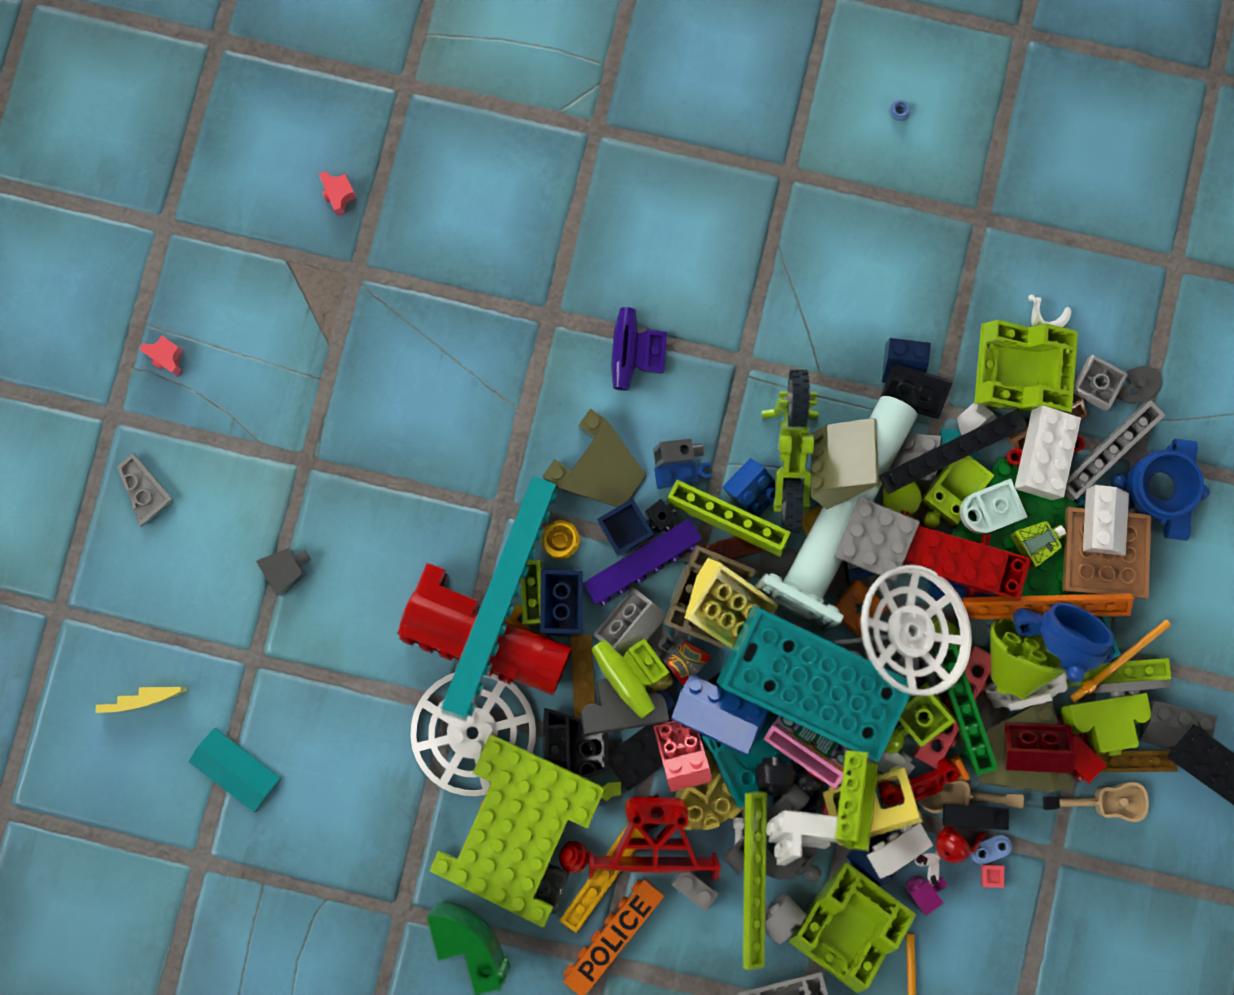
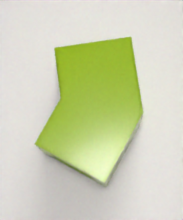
[602,781,622,802]

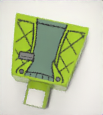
[1010,521,1066,570]

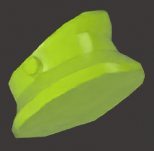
[882,482,922,517]

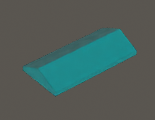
[188,728,281,813]

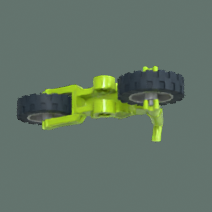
[761,370,818,533]

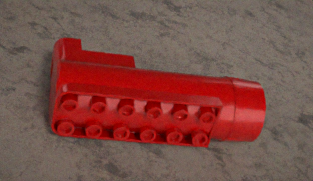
[396,563,572,695]

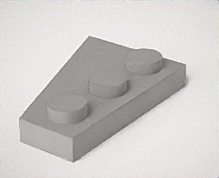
[117,453,174,527]

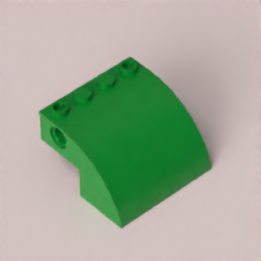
[427,901,511,995]

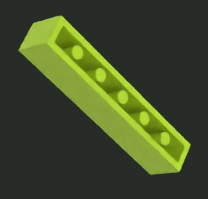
[667,480,791,557]

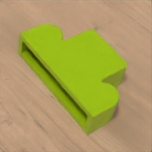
[1060,693,1151,756]

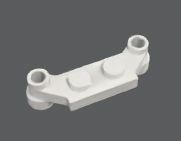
[985,672,1068,711]

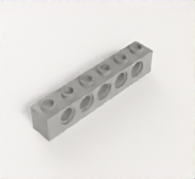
[1064,400,1165,501]

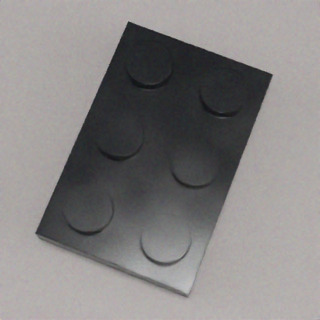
[879,363,953,420]

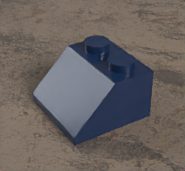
[881,338,931,383]
[846,832,896,886]

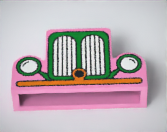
[763,715,845,789]

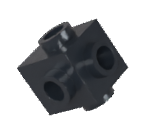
[644,499,677,532]

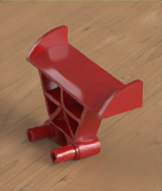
[588,797,721,881]

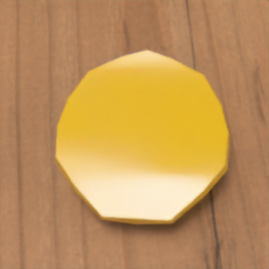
[541,520,581,560]

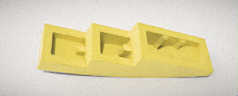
[96,687,187,713]

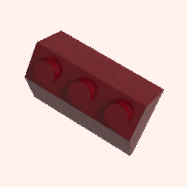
[1004,722,1075,774]

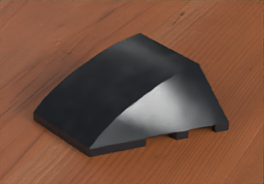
[542,707,609,778]

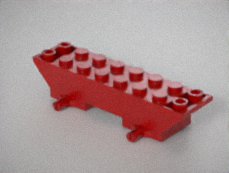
[886,510,1031,600]

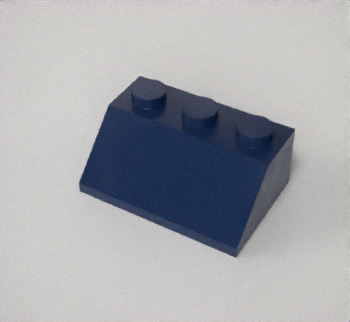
[540,569,583,637]

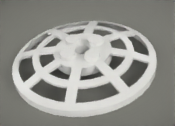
[861,565,972,696]
[410,673,536,796]

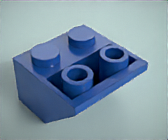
[722,458,776,517]

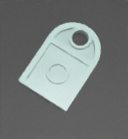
[960,479,1027,534]

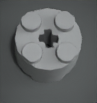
[765,892,806,944]

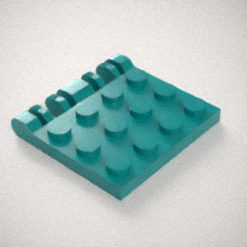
[701,705,797,808]

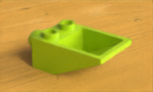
[921,456,994,529]

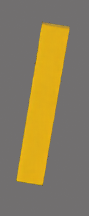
[559,824,650,933]

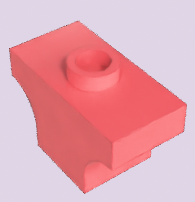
[319,171,356,216]
[139,336,184,376]

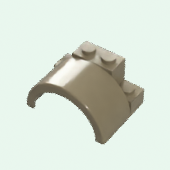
[663,545,755,648]

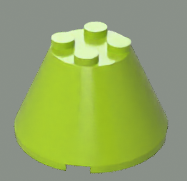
[990,618,1067,700]

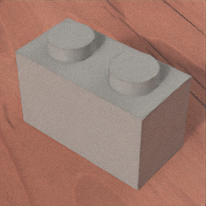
[671,871,719,912]

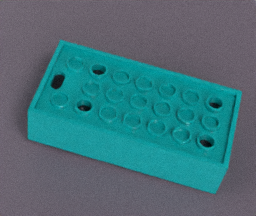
[716,605,911,762]

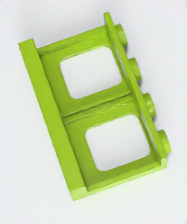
[835,751,878,851]

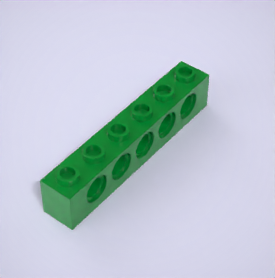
[933,644,998,776]

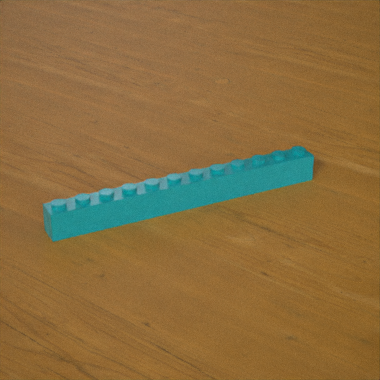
[441,476,558,722]

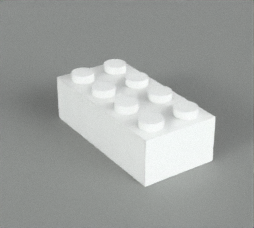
[1015,406,1081,500]

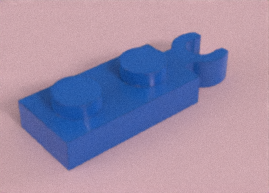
[654,462,712,489]

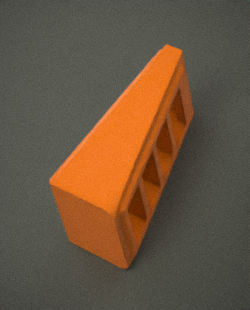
[947,753,970,780]

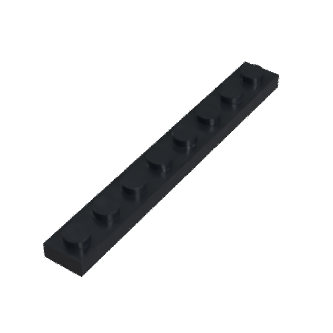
[879,408,1028,495]

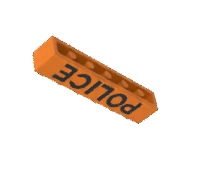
[562,877,664,995]

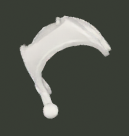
[1028,295,1071,327]

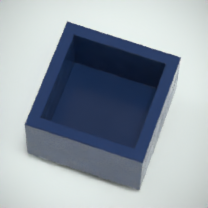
[597,499,654,557]

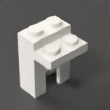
[766,811,838,866]

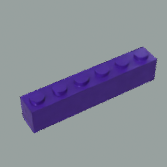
[583,518,702,606]

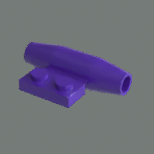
[611,307,667,391]

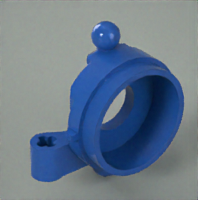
[1110,438,1210,541]
[1012,603,1114,683]

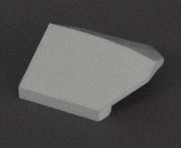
[956,403,997,435]

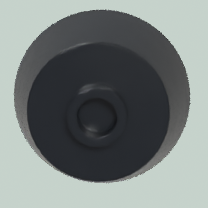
[754,757,797,796]

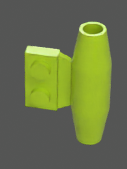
[591,639,669,719]

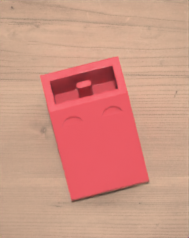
[653,721,712,792]

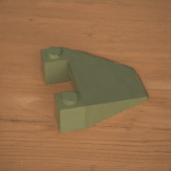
[543,409,646,507]
[978,703,1074,793]

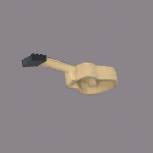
[1043,781,1149,822]

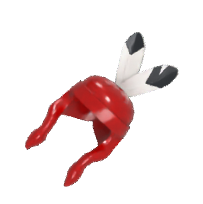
[915,826,986,886]

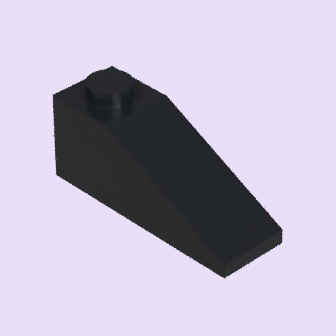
[942,804,1009,830]

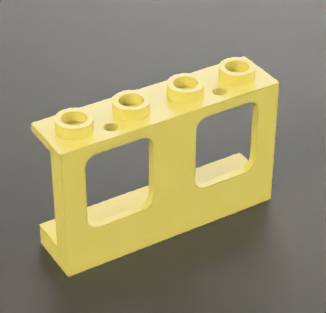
[823,767,923,846]

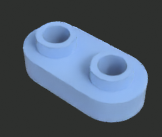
[970,834,1012,865]

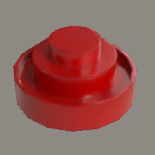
[559,841,589,873]

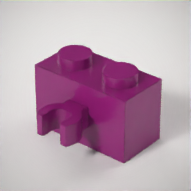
[903,875,948,916]

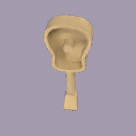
[919,780,1024,813]

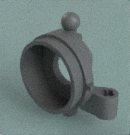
[722,782,822,882]

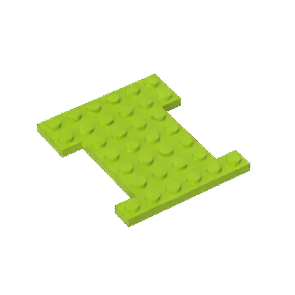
[429,734,606,928]

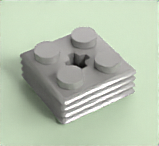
[1073,355,1128,411]

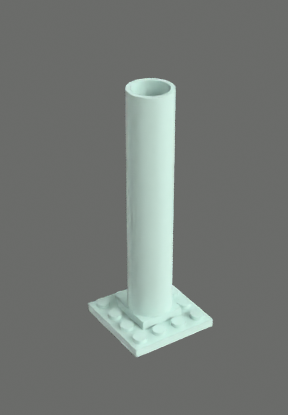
[754,396,917,632]

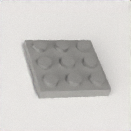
[834,497,919,582]

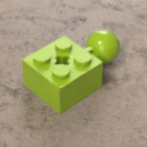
[884,682,955,754]

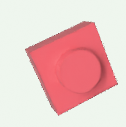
[981,864,1004,888]

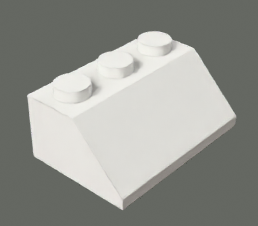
[1083,485,1129,556]

